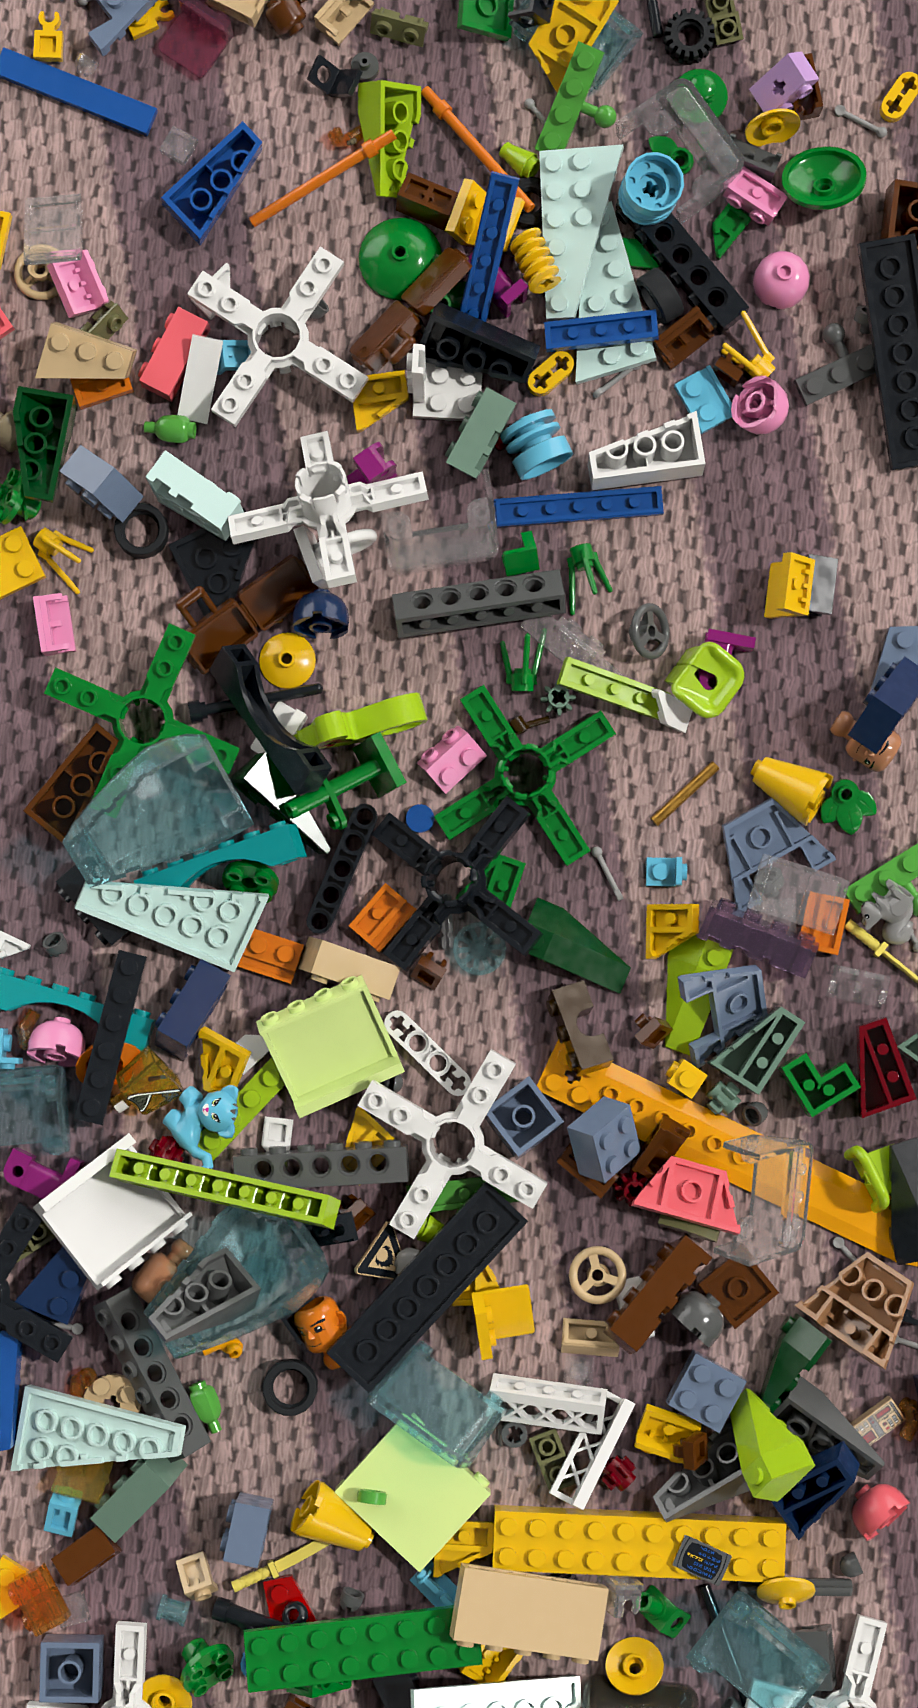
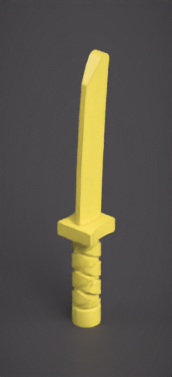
[844,919,918,984]
[231,1540,330,1592]

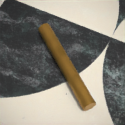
[650,761,719,826]

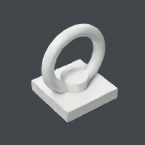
[293,525,377,589]

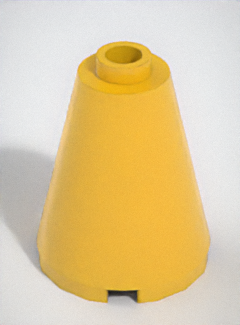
[750,757,833,826]
[290,1480,374,1551]

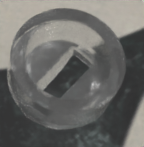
[75,52,99,77]

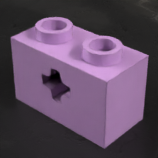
[749,51,819,112]

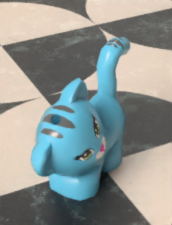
[163,1085,239,1169]

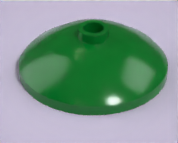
[782,147,866,210]
[359,218,442,300]

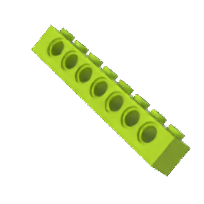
[109,1148,341,1230]

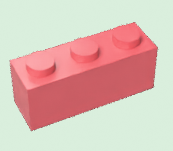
[138,307,211,402]

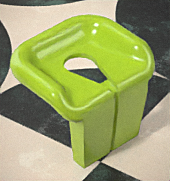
[664,642,744,718]
[844,1143,895,1213]

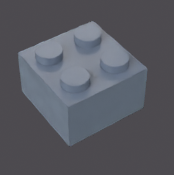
[59,445,144,523]
[485,1076,564,1160]
[567,1096,641,1183]
[666,1350,747,1433]
[220,1492,274,1568]
[39,1634,104,1703]

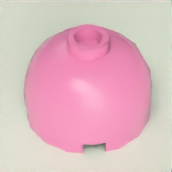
[753,251,810,309]
[731,376,789,435]
[27,1017,85,1067]

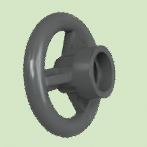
[629,603,670,660]

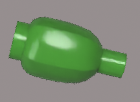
[144,415,196,443]
[189,1380,222,1434]

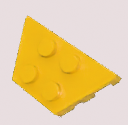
[528,0,619,93]

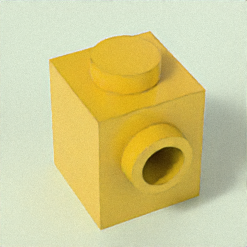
[665,1059,708,1099]

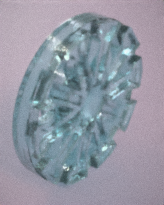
[453,922,506,975]

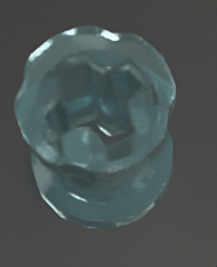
[156,1593,191,1627]

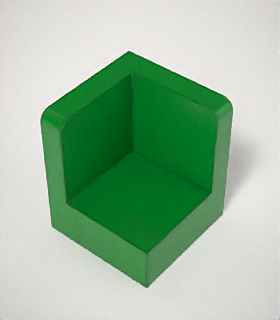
[502,530,540,576]

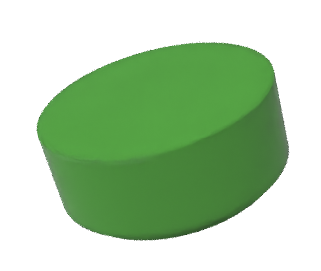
[357,1489,387,1505]

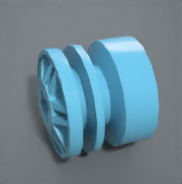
[618,152,684,225]
[500,409,574,480]

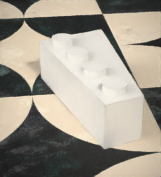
[587,411,705,491]

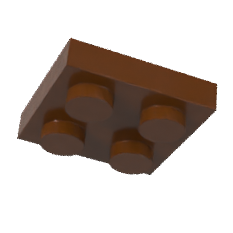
[698,1247,779,1329]

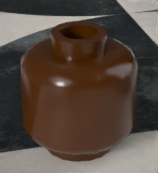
[265,0,306,37]

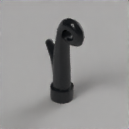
[212,1597,308,1630]

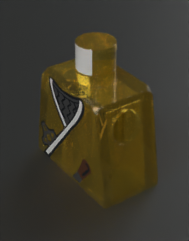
[111,1046,184,1115]

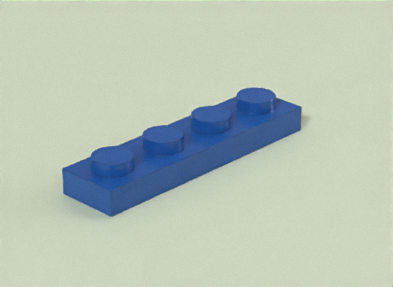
[544,309,659,353]

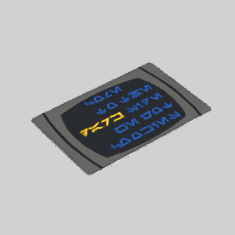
[673,1535,732,1586]

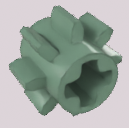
[540,680,576,717]
[706,1080,741,1116]

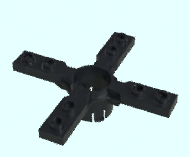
[372,796,543,972]
[0,1202,73,1363]

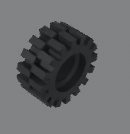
[663,8,715,65]

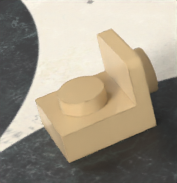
[176,1551,218,1602]

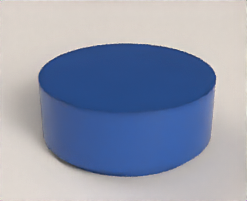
[406,804,434,833]

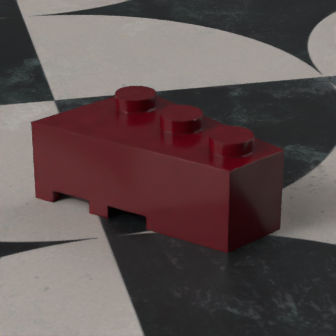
[856,1017,916,1118]

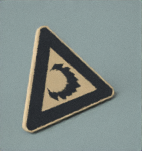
[354,1222,401,1279]

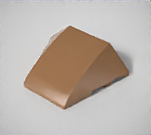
[794,1252,914,1370]

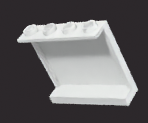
[33,1133,192,1290]

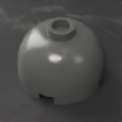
[670,1291,724,1348]

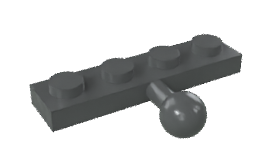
[793,323,876,406]

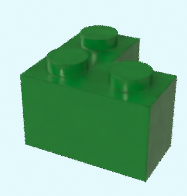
[777,1053,861,1117]

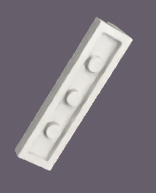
[487,1373,608,1435]
[549,1388,635,1510]

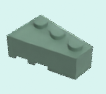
[445,387,517,479]
[707,1007,806,1095]
[90,1457,188,1543]

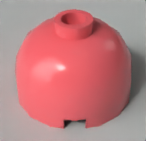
[852,1484,910,1541]

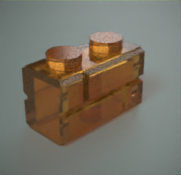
[8,1562,72,1637]

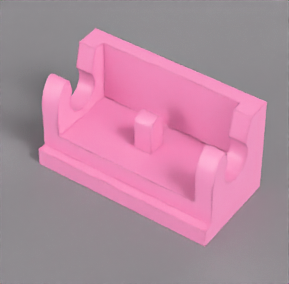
[33,593,76,656]

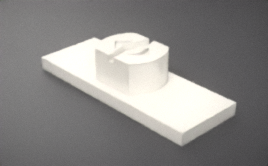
[177,334,223,424]

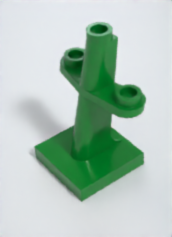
[284,732,407,830]

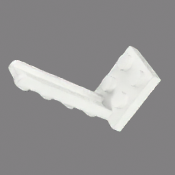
[406,344,482,421]

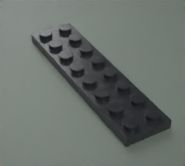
[857,233,918,470]
[326,1181,528,1393]

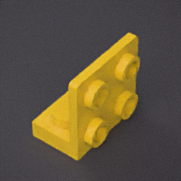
[445,179,525,252]
[764,552,815,619]
[471,1284,535,1360]

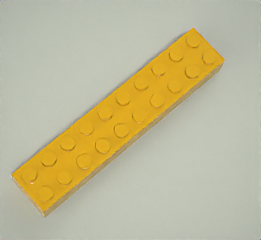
[492,1505,786,1582]

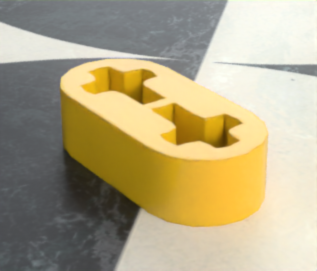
[880,72,918,123]
[527,351,574,397]

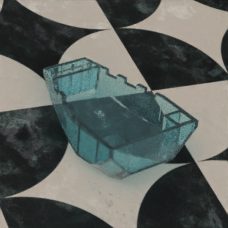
[62,734,254,888]
[143,1178,329,1359]

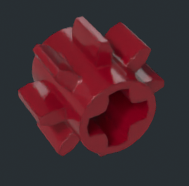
[148,1136,184,1163]
[613,1168,647,1207]
[601,1455,636,1492]

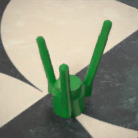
[567,543,613,616]
[500,629,547,692]

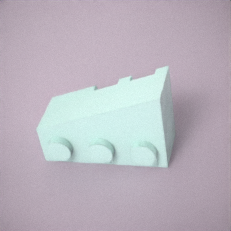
[146,450,244,541]

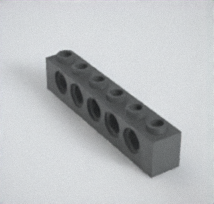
[392,569,566,638]
[233,1139,410,1188]
[93,1286,211,1463]

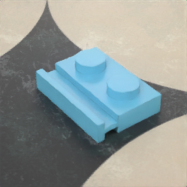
[674,365,732,434]

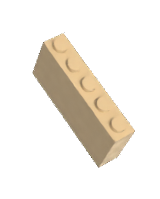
[449,1563,609,1664]

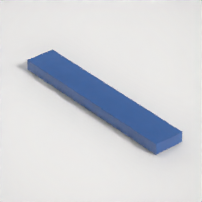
[0,47,158,136]
[460,171,520,322]
[494,486,664,528]

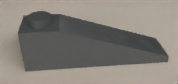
[148,1247,261,1343]
[773,1376,885,1480]
[653,1421,750,1522]

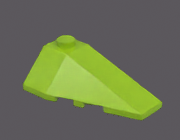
[358,80,421,198]
[665,935,734,1056]
[730,1388,815,1502]

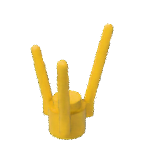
[721,311,776,378]
[33,527,94,595]

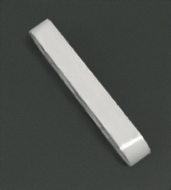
[384,1010,471,1096]

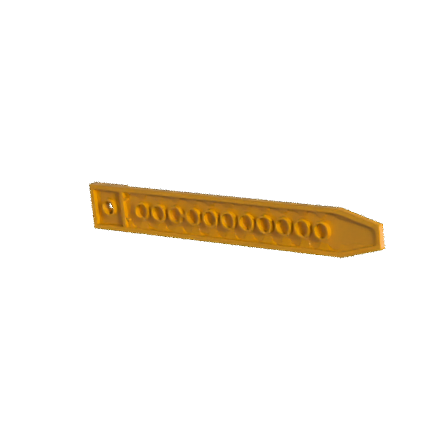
[536,1039,918,1267]

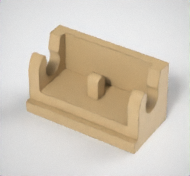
[314,0,374,46]

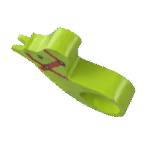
[293,692,428,749]

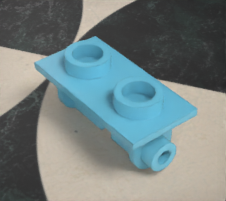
[410,1560,457,1607]

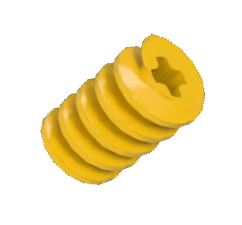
[510,228,561,294]

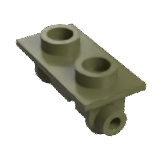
[370,7,429,47]
[80,300,129,340]

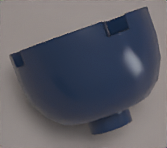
[293,589,349,639]

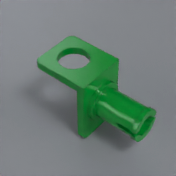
[635,1585,691,1638]

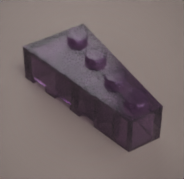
[697,897,819,978]

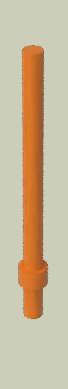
[421,86,535,213]
[249,129,397,227]

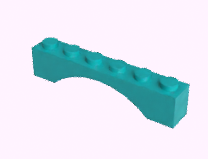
[133,821,307,888]
[0,966,156,1053]

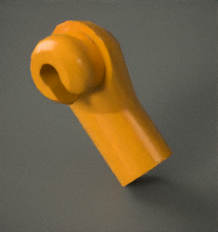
[200,1333,243,1359]

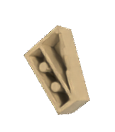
[35,322,137,379]
[298,937,401,1002]

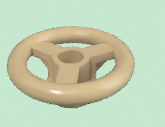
[14,245,65,300]
[569,1246,626,1304]

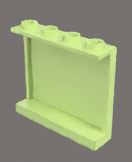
[256,975,405,1118]
[334,1411,491,1572]

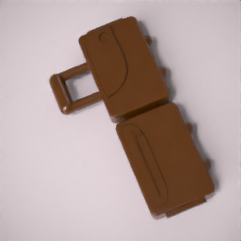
[349,247,472,373]
[175,554,318,675]

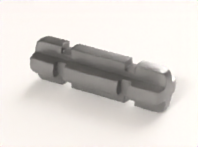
[438,894,454,950]

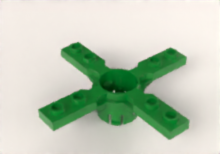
[44,623,241,819]
[434,685,616,867]

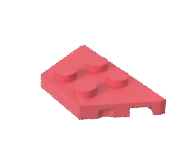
[631,1156,741,1235]

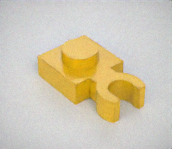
[128,0,175,40]
[33,11,64,62]

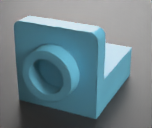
[217,340,251,375]
[646,857,687,887]
[0,1028,23,1069]
[44,1486,84,1538]

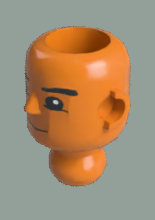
[294,1296,347,1370]

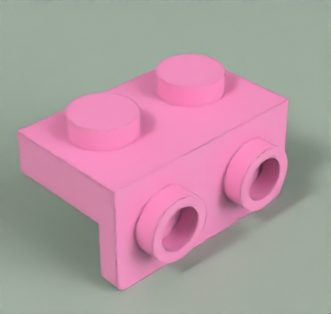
[723,165,788,226]
[47,250,109,318]
[417,726,487,794]

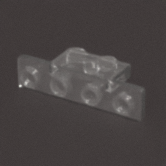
[520,615,624,676]

